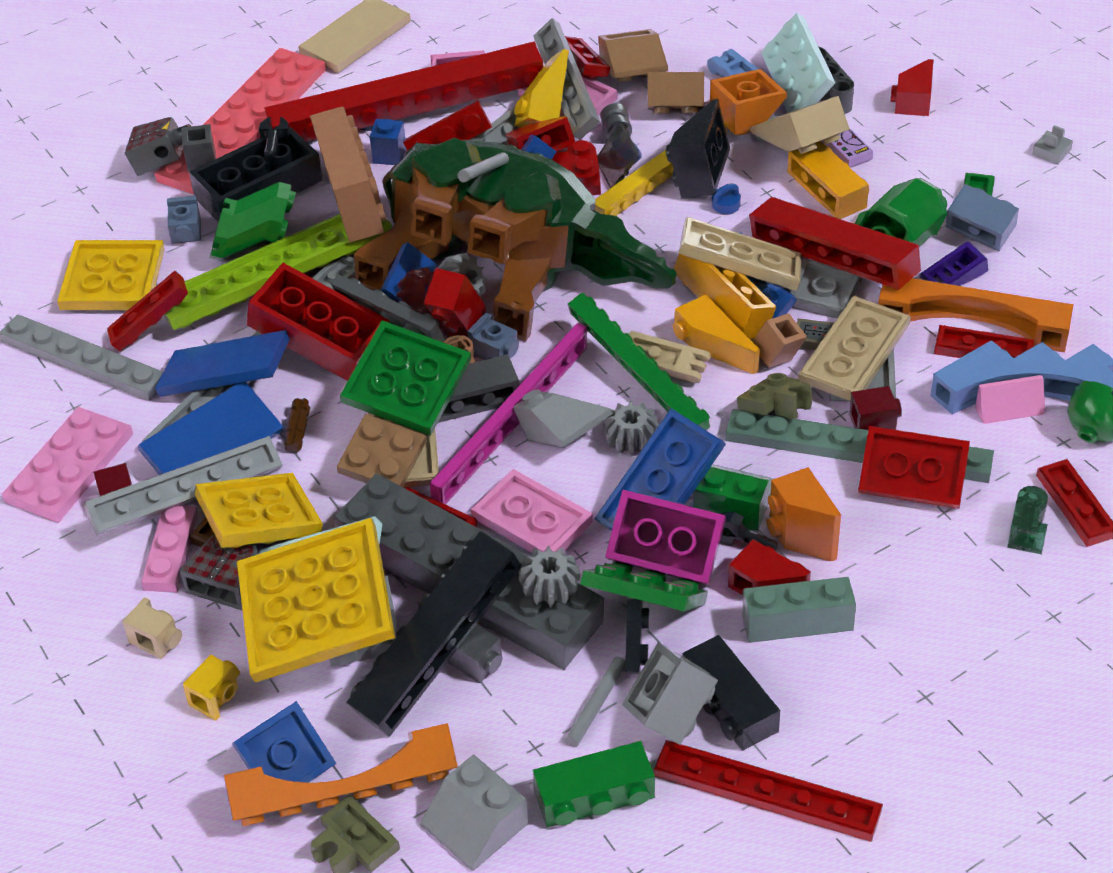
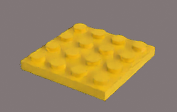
[237,518,395,683]

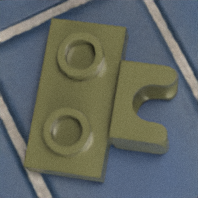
[737,373,812,419]
[310,795,400,873]

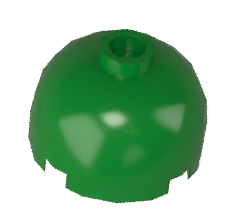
[1068,381,1113,443]

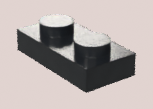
[625,598,650,674]

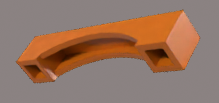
[878,278,1074,353]
[223,723,458,826]

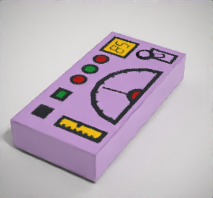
[821,129,873,168]

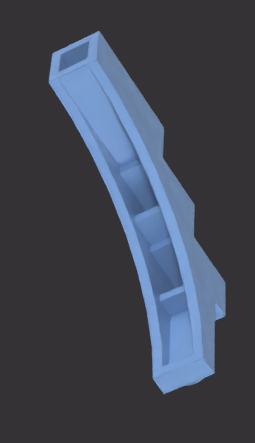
[930,340,1113,415]

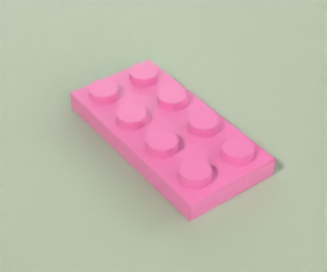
[2,407,133,523]

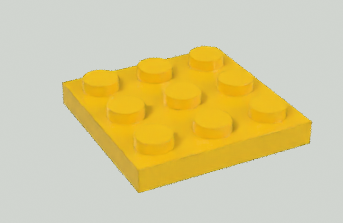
[57,240,165,310]
[195,472,323,548]

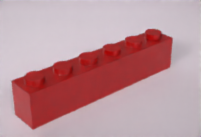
[749,196,921,290]

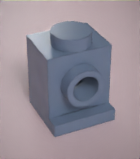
[167,196,201,244]
[468,312,519,360]

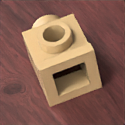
[122,597,182,659]

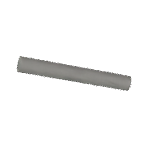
[458,152,509,182]
[565,656,625,747]

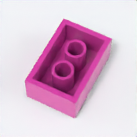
[605,490,726,586]

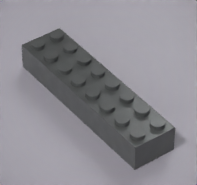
[334,473,605,670]

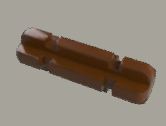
[283,398,310,453]

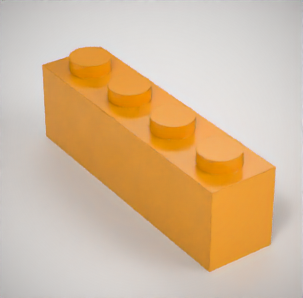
[673,254,776,339]

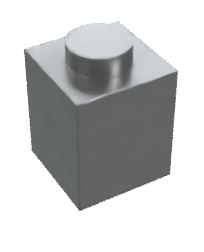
[181,124,216,173]
[447,624,503,683]

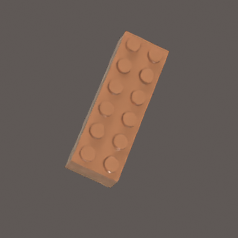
[310,106,387,243]

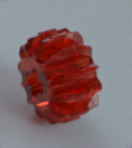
[396,267,434,315]

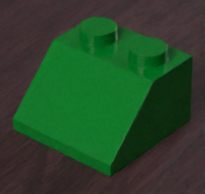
[693,464,775,531]

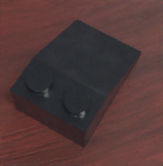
[666,99,730,198]

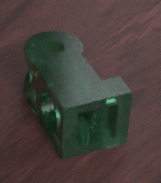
[1007,486,1048,555]

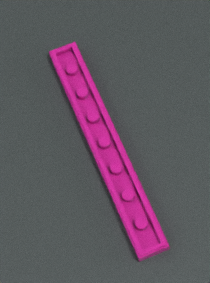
[430,322,587,504]

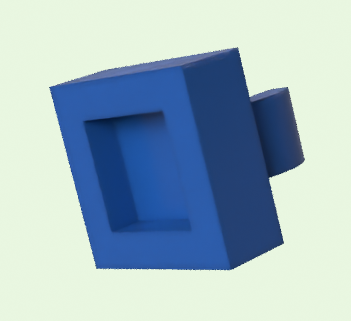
[762,283,797,319]

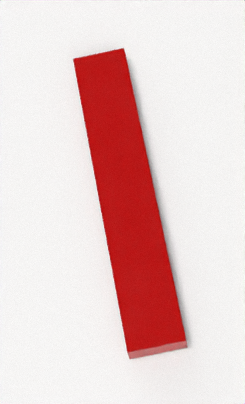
[653,740,883,842]

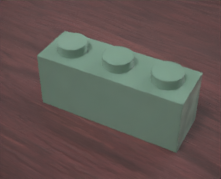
[742,576,856,643]

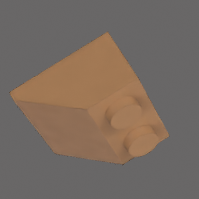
[648,72,704,114]

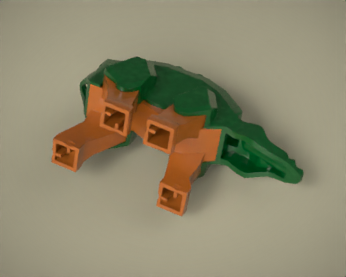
[354,138,677,342]

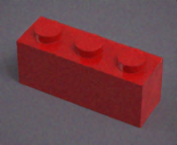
[424,268,487,338]

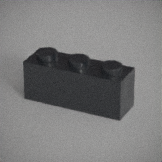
[682,635,781,751]

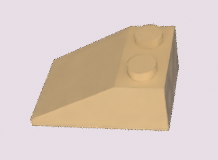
[749,96,850,154]

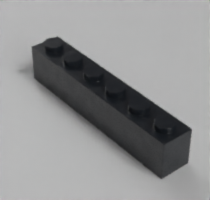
[346,531,522,737]

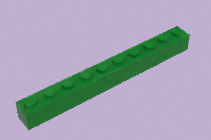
[567,292,710,430]

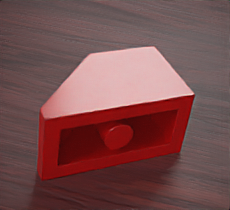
[890,59,934,116]
[505,116,575,151]

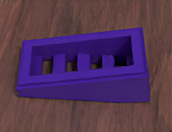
[919,241,989,286]

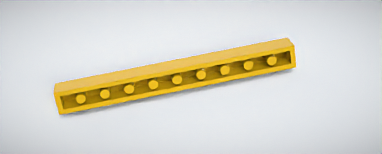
[595,122,727,216]

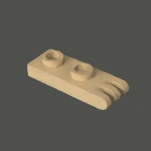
[629,331,711,383]

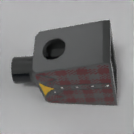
[124,117,191,177]
[180,535,258,610]

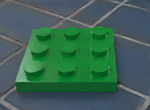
[340,320,471,436]
[580,561,708,611]

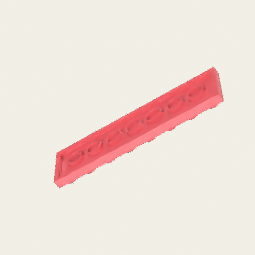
[155,48,326,195]

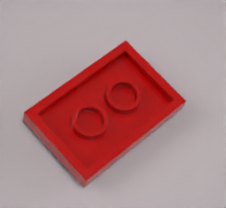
[858,426,970,509]

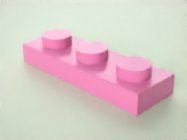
[141,505,198,593]

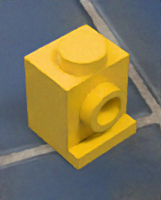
[183,654,240,721]

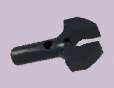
[259,117,290,159]
[720,512,778,551]

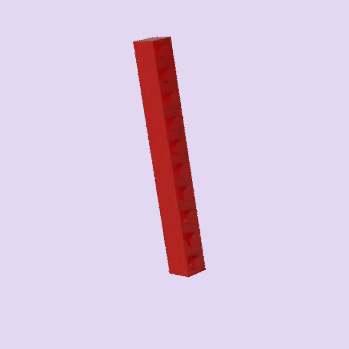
[264,41,544,142]

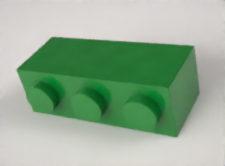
[532,741,655,827]

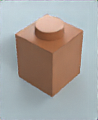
[753,313,807,368]

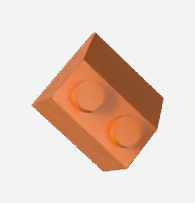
[710,69,787,135]
[766,467,841,561]

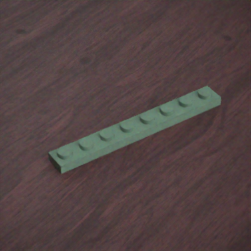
[726,409,994,483]

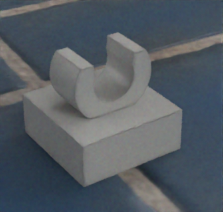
[1032,125,1073,165]

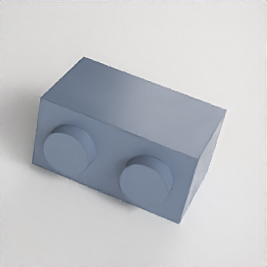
[946,184,1019,252]

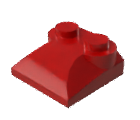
[552,140,601,195]

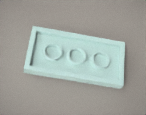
[761,13,835,113]

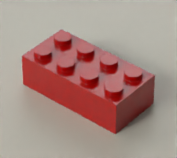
[247,262,390,381]

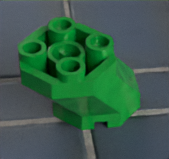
[854,178,948,247]
[209,182,296,261]

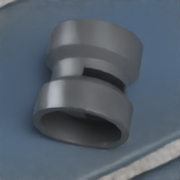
[600,103,632,143]

